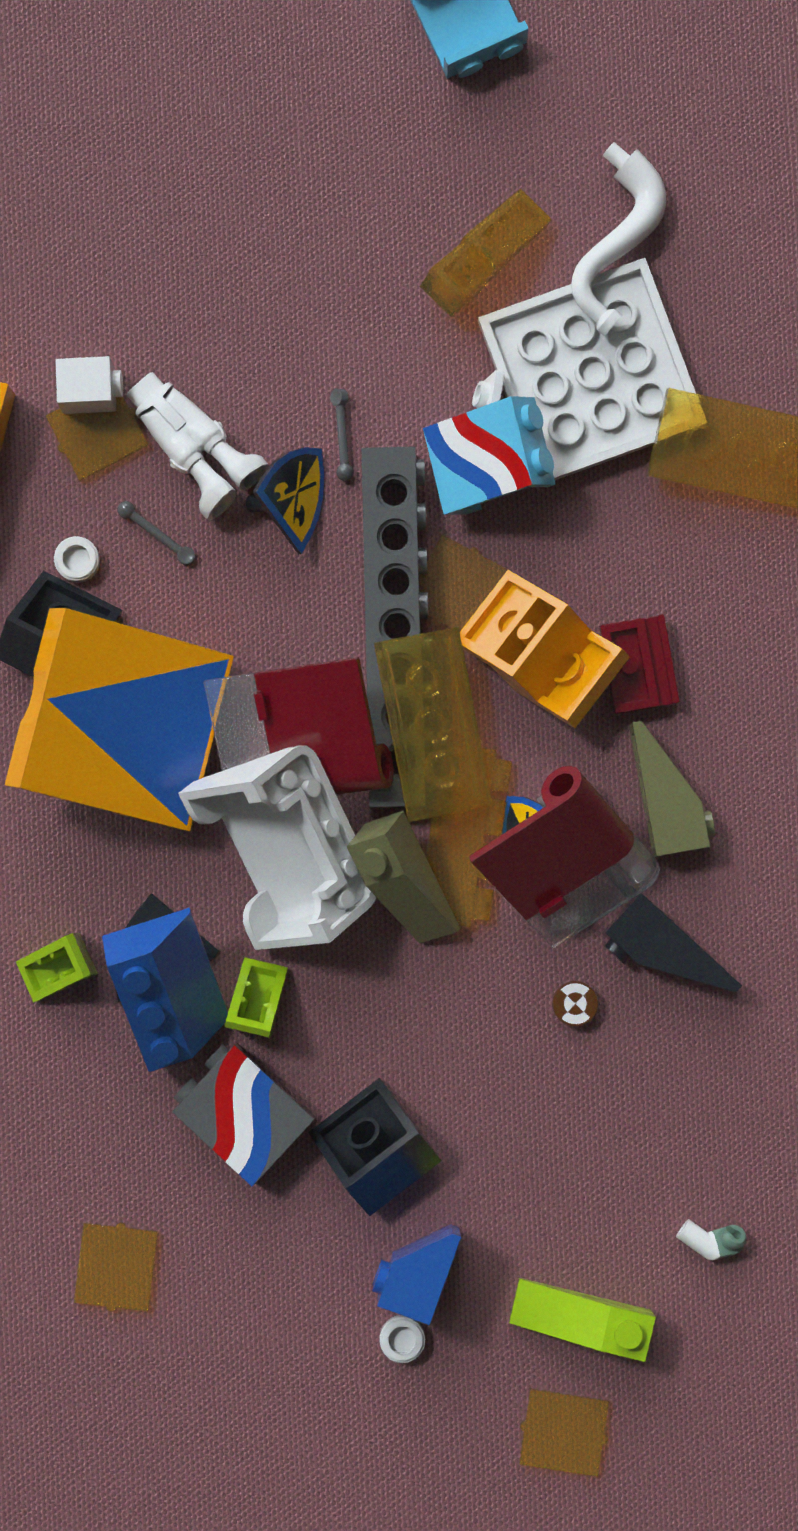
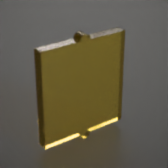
[46,397,148,481]
[418,535,506,632]
[74,1222,158,1311]
[519,1388,609,1477]

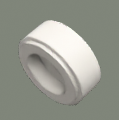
[54,536,100,583]
[380,1315,425,1363]

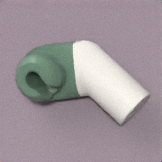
[676,1219,747,1261]

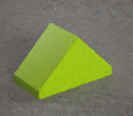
[16,933,98,1003]
[225,957,288,1038]

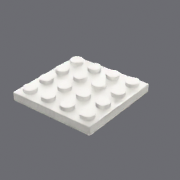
[478,258,707,480]

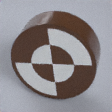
[552,981,598,1026]

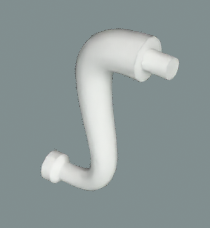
[571,142,666,337]

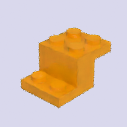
[454,570,630,728]

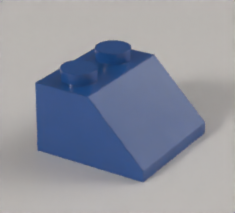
[372,1224,461,1325]

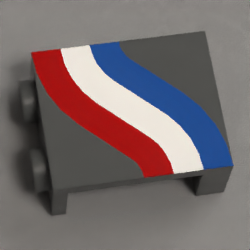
[172,1043,316,1186]

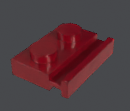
[599,614,680,715]

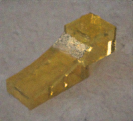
[420,188,552,317]

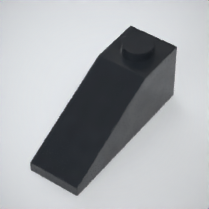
[602,893,742,992]

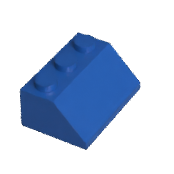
[102,907,228,1072]

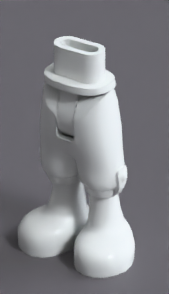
[127,372,269,520]

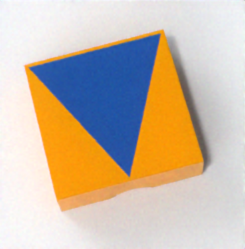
[4,608,234,831]

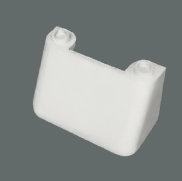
[178,745,376,950]

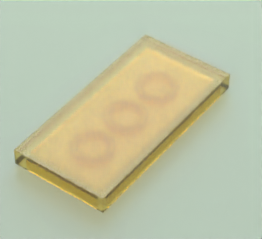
[647,388,798,509]
[374,627,493,822]

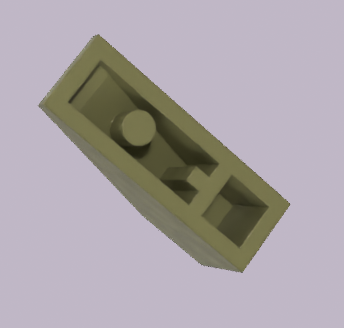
[629,721,715,857]
[347,811,460,943]

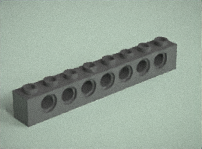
[361,447,433,809]

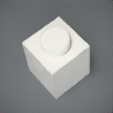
[56,356,123,414]

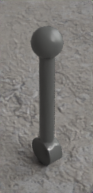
[330,388,354,481]
[117,501,195,565]

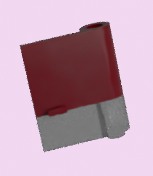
[204,657,393,795]
[469,766,660,949]

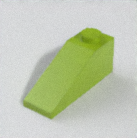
[509,1278,656,1362]

